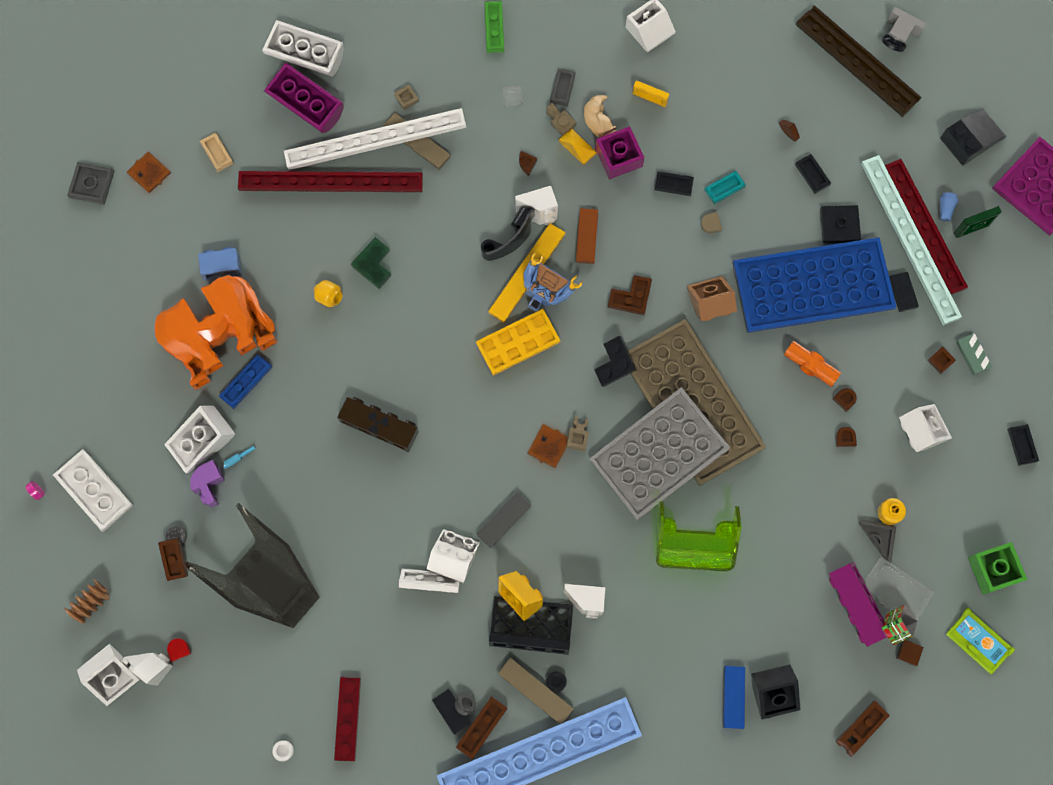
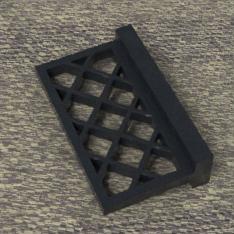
[489,596,573,655]

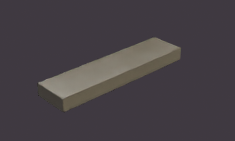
[383,113,451,170]
[498,658,573,724]

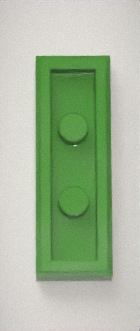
[484,1,504,53]

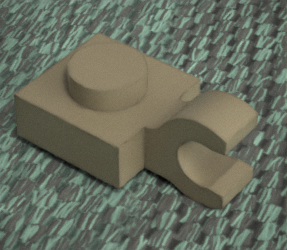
[546,103,577,136]

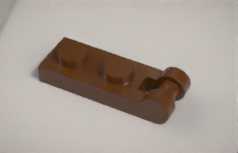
[835,701,890,757]

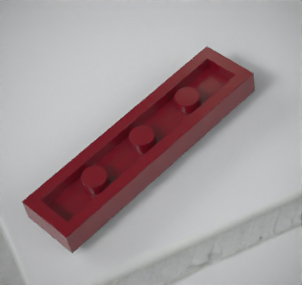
[334,677,361,762]

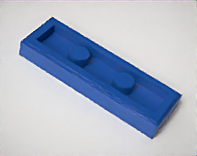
[219,354,272,409]
[723,666,745,729]

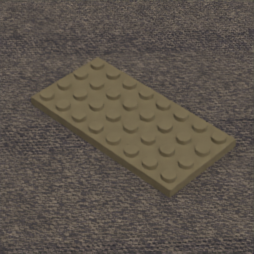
[628,319,766,487]

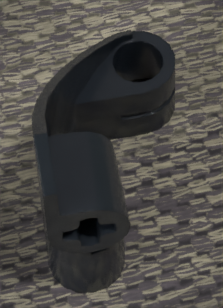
[481,207,535,261]

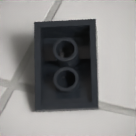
[940,109,1006,166]

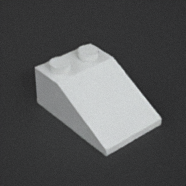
[164,405,235,474]

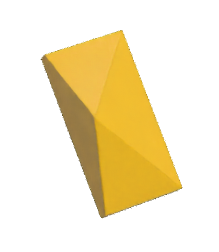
[558,128,597,165]

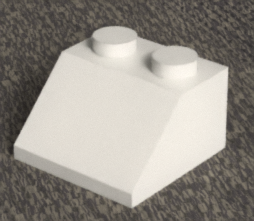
[515,186,558,225]
[899,404,952,452]
[563,584,605,619]
[77,644,139,706]

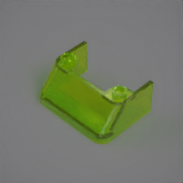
[656,502,742,571]

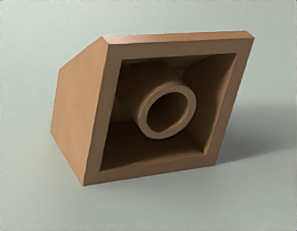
[687,276,737,321]

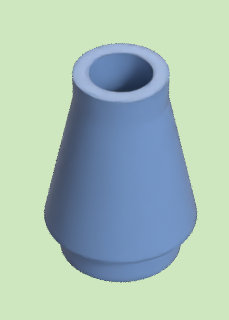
[940,193,959,221]

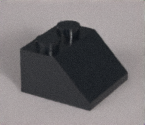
[751,664,801,720]

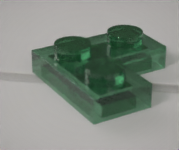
[350,237,391,289]

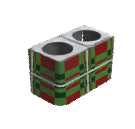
[882,604,918,645]

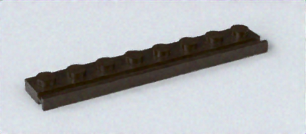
[796,5,922,117]

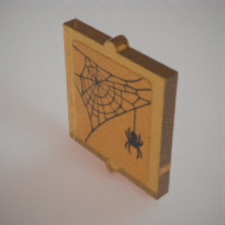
[127,152,171,193]
[527,424,568,468]

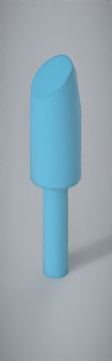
[223,446,255,469]

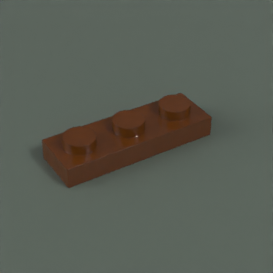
[455,696,508,759]

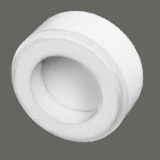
[272,740,294,761]

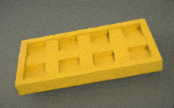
[476,309,561,376]

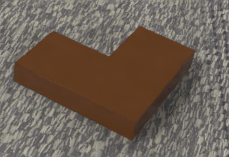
[607,275,652,316]

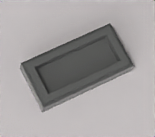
[550,68,576,107]

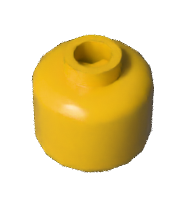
[314,280,343,307]
[878,498,906,525]

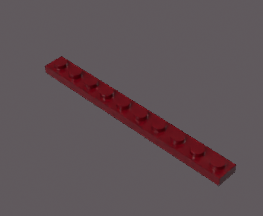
[238,171,423,192]

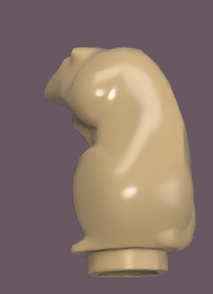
[584,95,616,138]

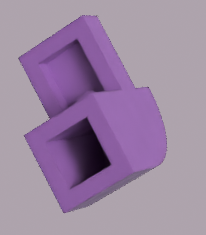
[190,460,225,508]

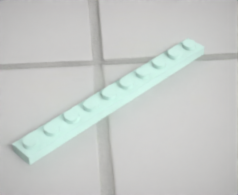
[861,155,962,326]

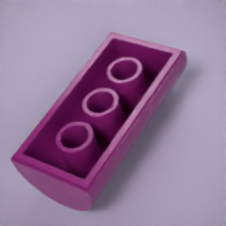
[264,63,344,133]

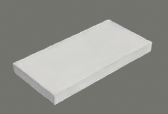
[53,449,134,532]

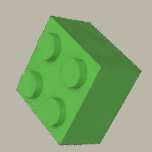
[968,542,1028,595]

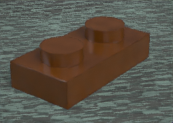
[158,538,188,581]

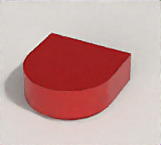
[167,638,191,662]

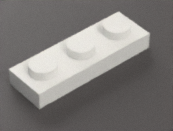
[399,569,460,593]

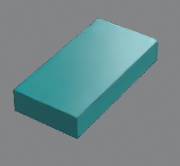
[704,171,746,204]

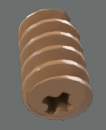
[64,579,110,624]

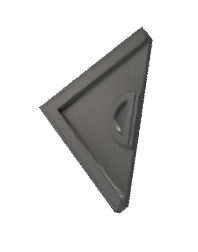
[858,520,896,563]

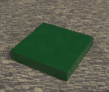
[953,206,1002,238]

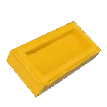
[632,80,670,107]

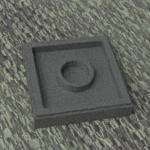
[67,162,115,205]

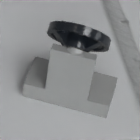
[882,7,927,52]

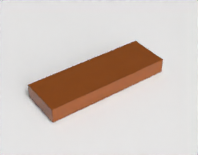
[576,208,598,264]

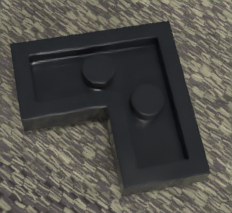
[594,335,637,387]

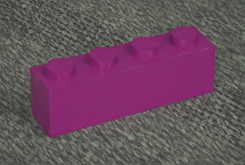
[829,562,887,647]

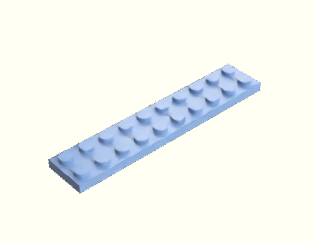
[437,697,642,785]

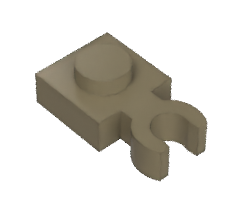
[566,416,589,452]

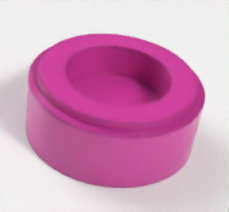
[25,481,45,500]

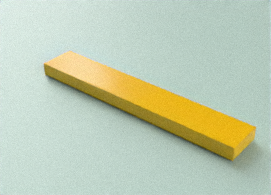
[488,223,566,323]

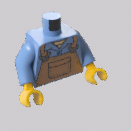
[523,251,583,311]

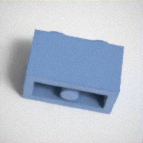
[198,247,242,281]

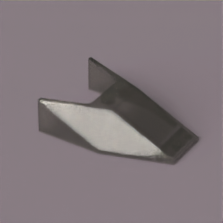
[185,503,320,628]

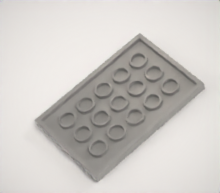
[589,387,730,521]

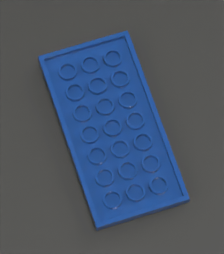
[732,237,896,333]

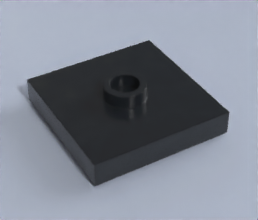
[820,205,861,243]

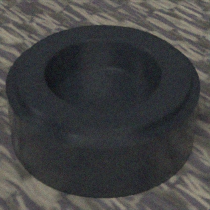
[546,671,567,692]

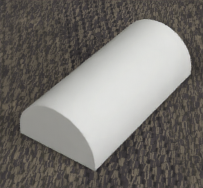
[262,20,344,77]

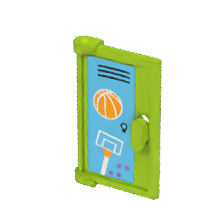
[946,607,1015,675]

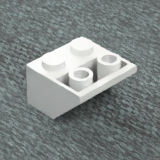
[625,0,676,53]
[427,529,480,583]

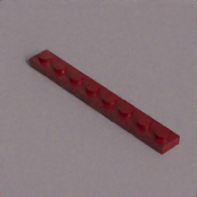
[885,159,968,295]

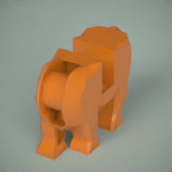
[155,275,277,390]

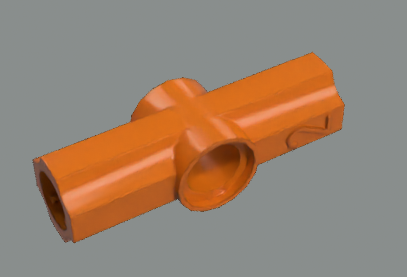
[784,341,841,387]

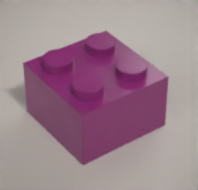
[595,126,644,180]

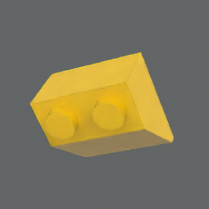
[498,571,543,621]

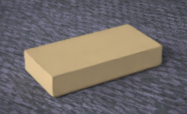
[200,132,234,172]

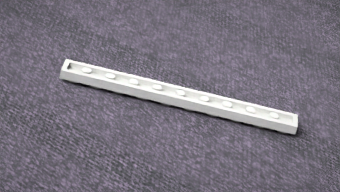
[284,108,466,170]

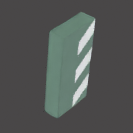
[956,333,992,376]

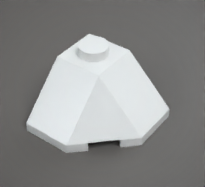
[122,653,173,686]

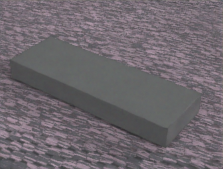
[476,492,531,548]

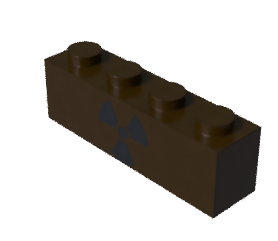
[337,397,419,452]

